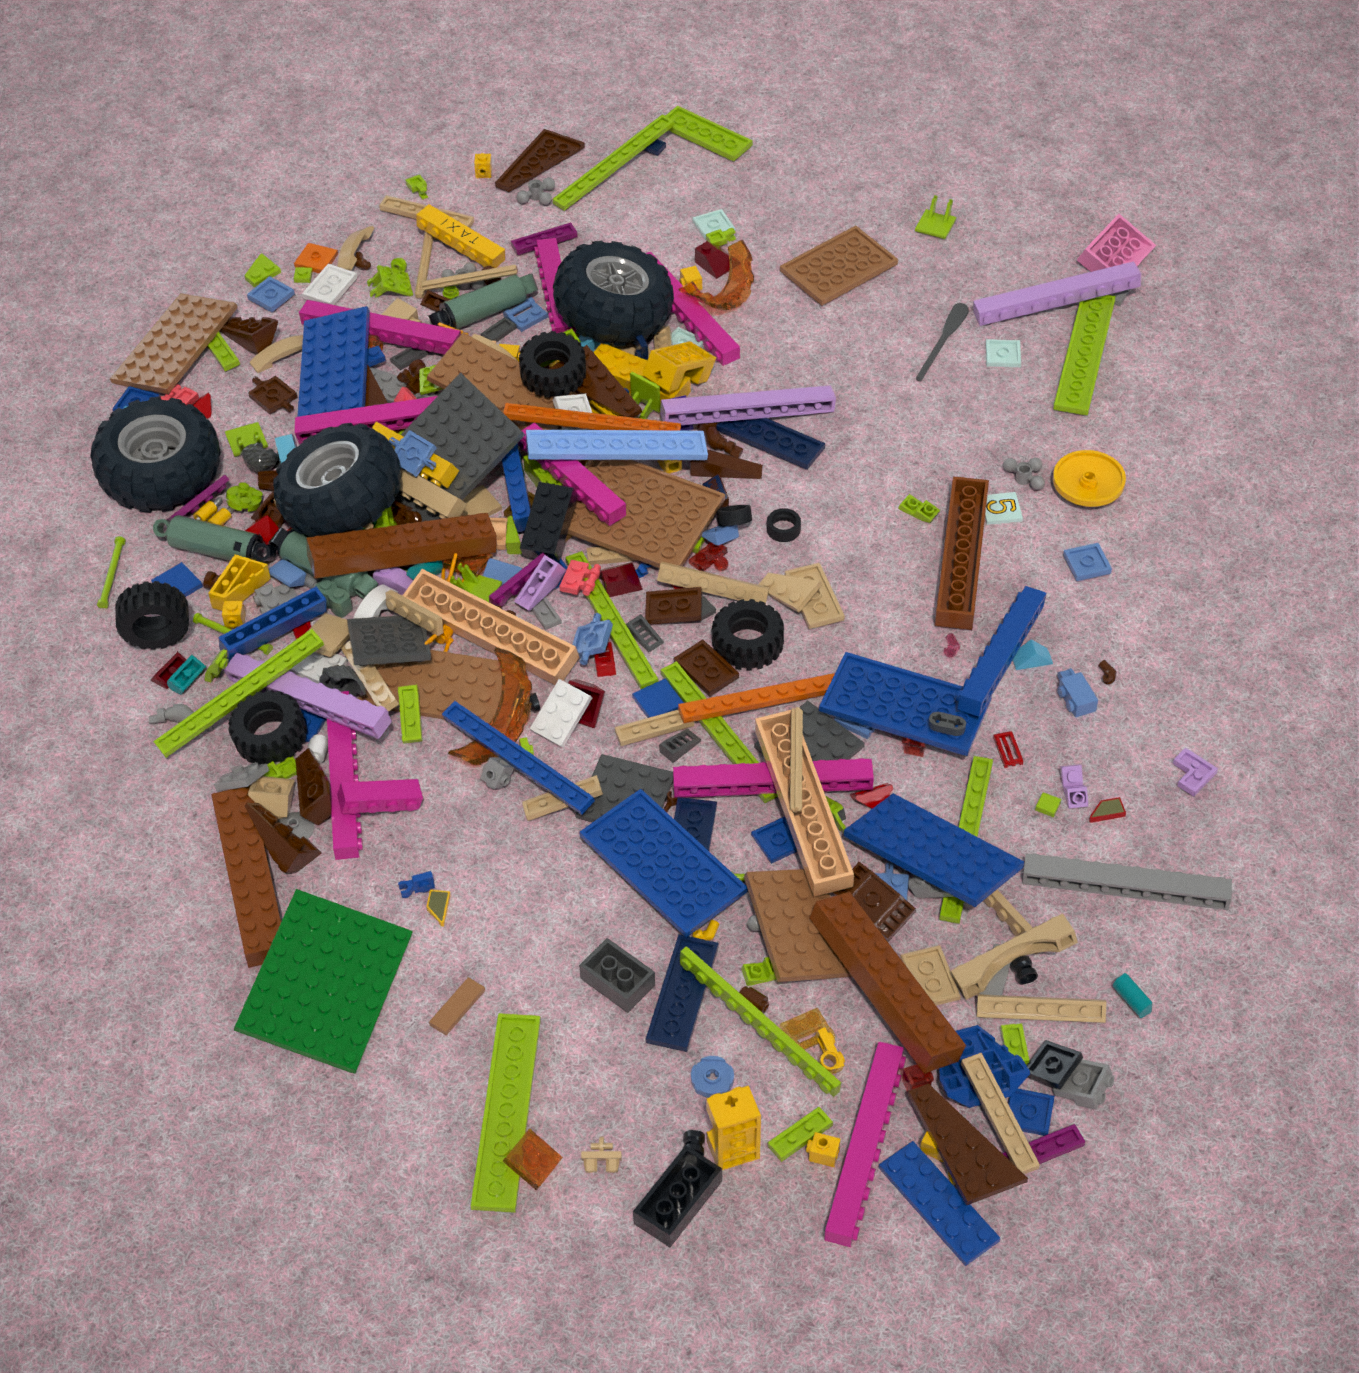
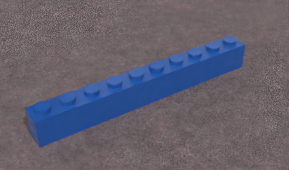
[956,586,1047,717]

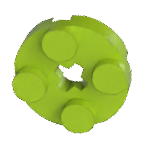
[226,482,263,512]

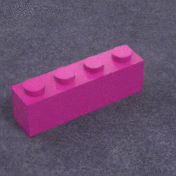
[337,779,423,814]

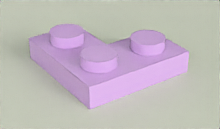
[1173,748,1218,797]

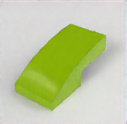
[263,756,297,779]

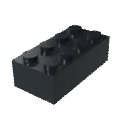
[520,482,578,563]
[633,1146,722,1248]

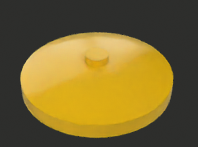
[1053,450,1126,507]

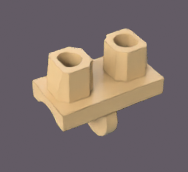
[581,1136,622,1173]

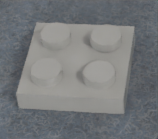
[214,763,269,791]

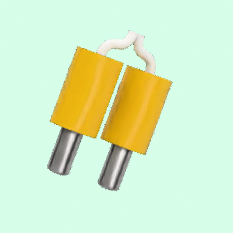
[193,497,235,526]

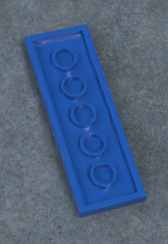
[879,1141,1000,1266]

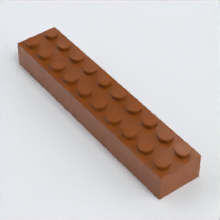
[935,476,989,630]
[306,513,497,579]
[211,785,281,968]
[810,892,966,1074]

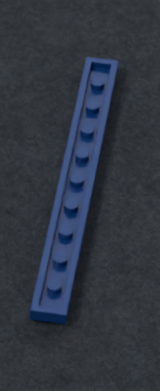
[442,701,595,815]

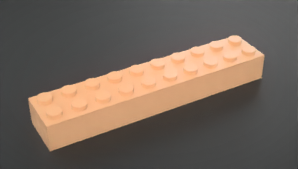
[402,569,580,685]
[755,710,854,897]

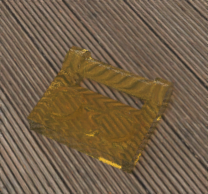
[780,1007,835,1050]

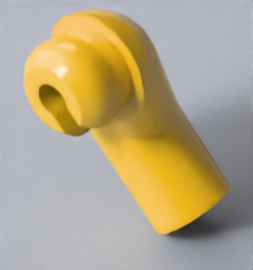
[692,920,719,941]

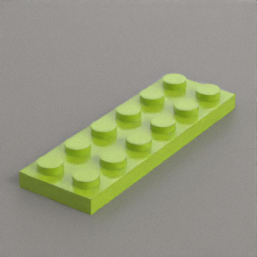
[665,105,753,161]

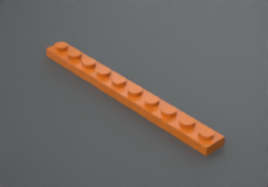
[503,403,681,431]
[678,673,835,723]

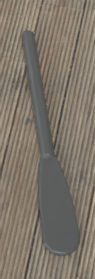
[916,303,969,381]

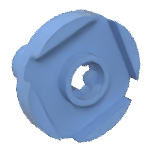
[691,1056,734,1098]

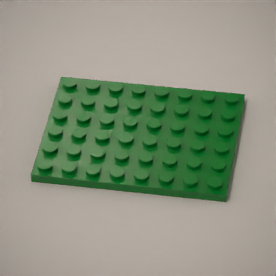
[234,889,413,1074]

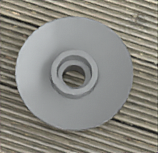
[277,812,314,839]

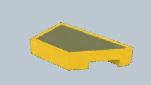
[426,890,451,927]

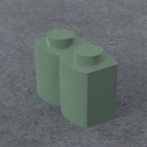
[315,578,353,618]

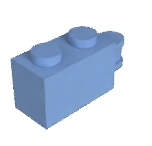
[1057,668,1098,718]

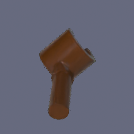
[664,791,678,812]

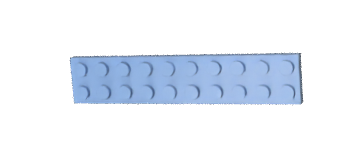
[526,430,708,460]

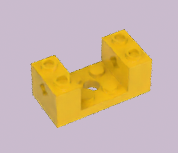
[642,341,716,392]
[706,1085,761,1170]

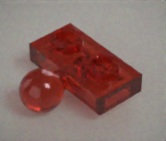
[689,542,729,571]

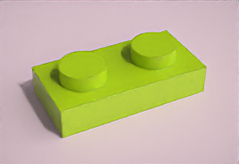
[1000,1023,1030,1065]

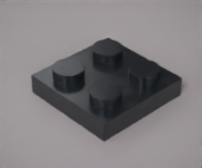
[1027,1040,1083,1090]

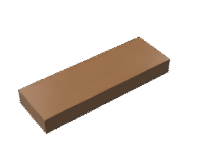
[429,977,485,1036]

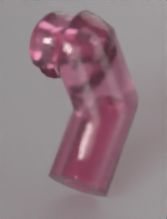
[944,633,960,657]

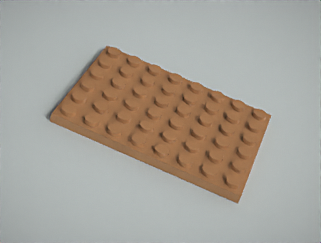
[567,460,725,568]

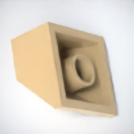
[248,776,295,818]

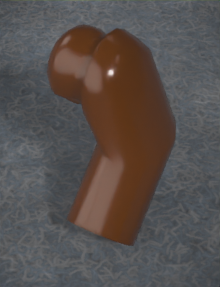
[355,252,371,270]
[1098,660,1117,684]

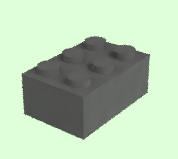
[579,938,655,1013]

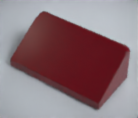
[150,651,187,689]

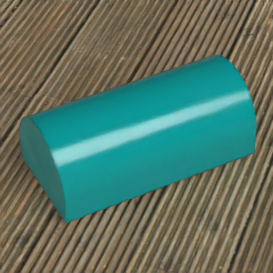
[406,560,443,580]
[167,654,206,695]
[1113,973,1152,1018]

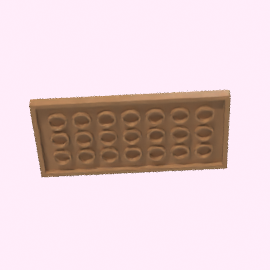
[110,293,238,394]
[427,333,577,430]
[358,650,525,729]

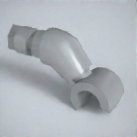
[149,704,213,731]

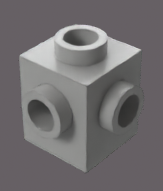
[480,757,514,789]

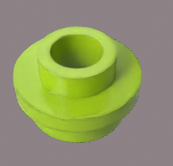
[391,258,407,272]
[442,286,459,300]

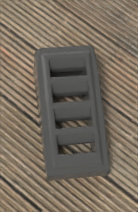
[626,614,664,652]
[659,728,701,763]

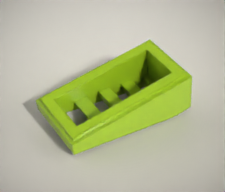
[505,516,522,554]

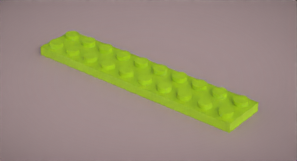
[1053,295,1116,416]
[471,1013,541,1213]

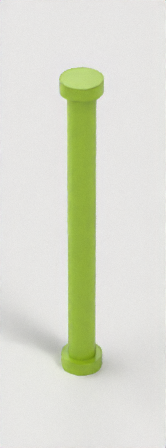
[97,536,126,608]
[193,612,273,655]

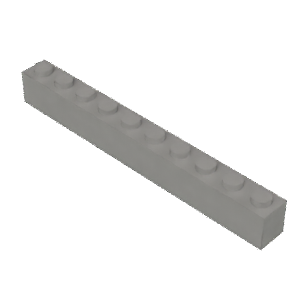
[1022,853,1232,910]

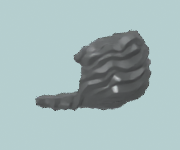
[240,443,280,473]
[319,665,367,696]

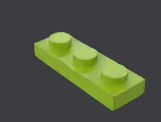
[207,332,240,372]
[398,685,423,744]
[768,1107,833,1162]

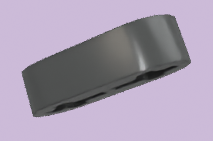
[929,712,966,736]

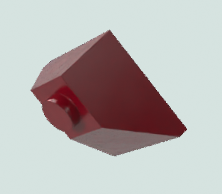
[695,241,741,279]
[599,562,643,597]
[568,679,605,728]

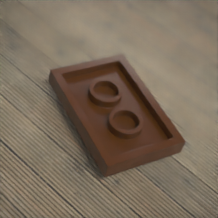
[645,587,702,625]
[673,639,739,696]

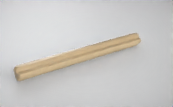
[415,232,434,299]
[422,265,518,291]
[790,707,803,813]

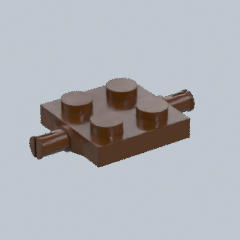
[248,375,298,414]

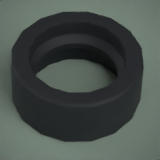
[717,505,752,526]
[767,508,801,542]

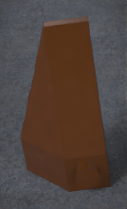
[219,317,278,354]
[690,450,763,479]
[295,748,331,825]
[245,803,322,873]

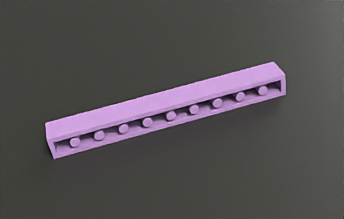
[973,261,1141,326]
[660,385,836,425]
[224,653,392,739]

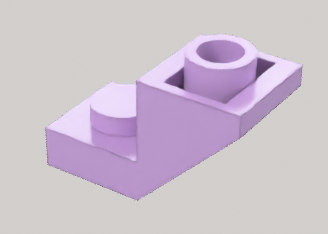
[1060,764,1088,809]

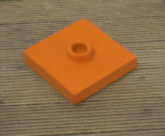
[294,243,338,273]

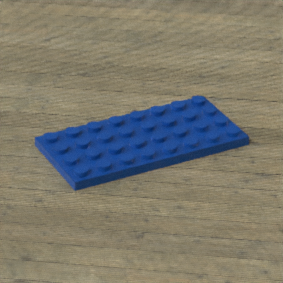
[297,306,370,417]
[819,652,992,756]
[579,789,748,938]
[844,793,1024,907]

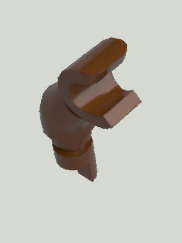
[697,422,743,458]

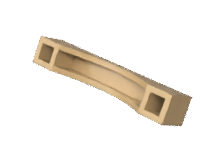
[951,913,1078,1000]

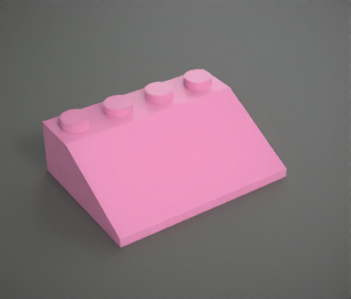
[1077,214,1156,272]

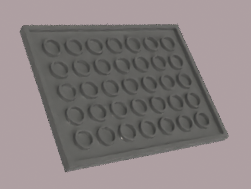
[394,372,525,522]

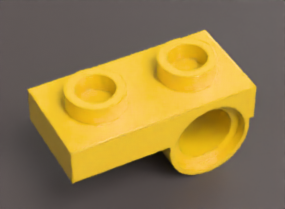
[815,1027,845,1074]

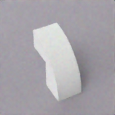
[353,584,398,619]

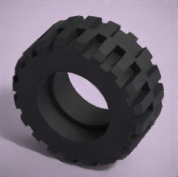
[519,331,586,398]
[115,581,189,650]
[712,599,784,671]
[228,690,307,765]

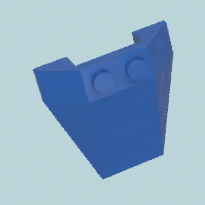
[939,1025,1030,1108]

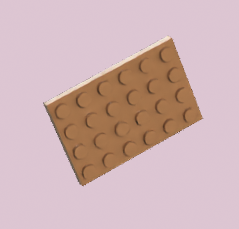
[780,225,898,306]
[744,869,852,982]

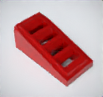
[594,642,616,677]

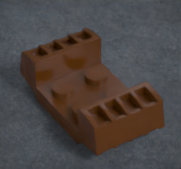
[832,862,916,942]

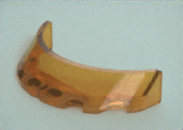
[678,240,754,310]
[448,647,532,765]

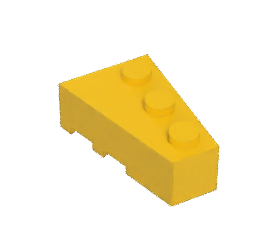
[208,554,271,611]

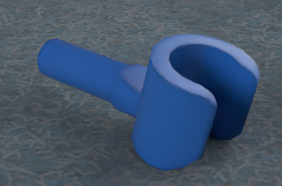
[635,563,652,578]

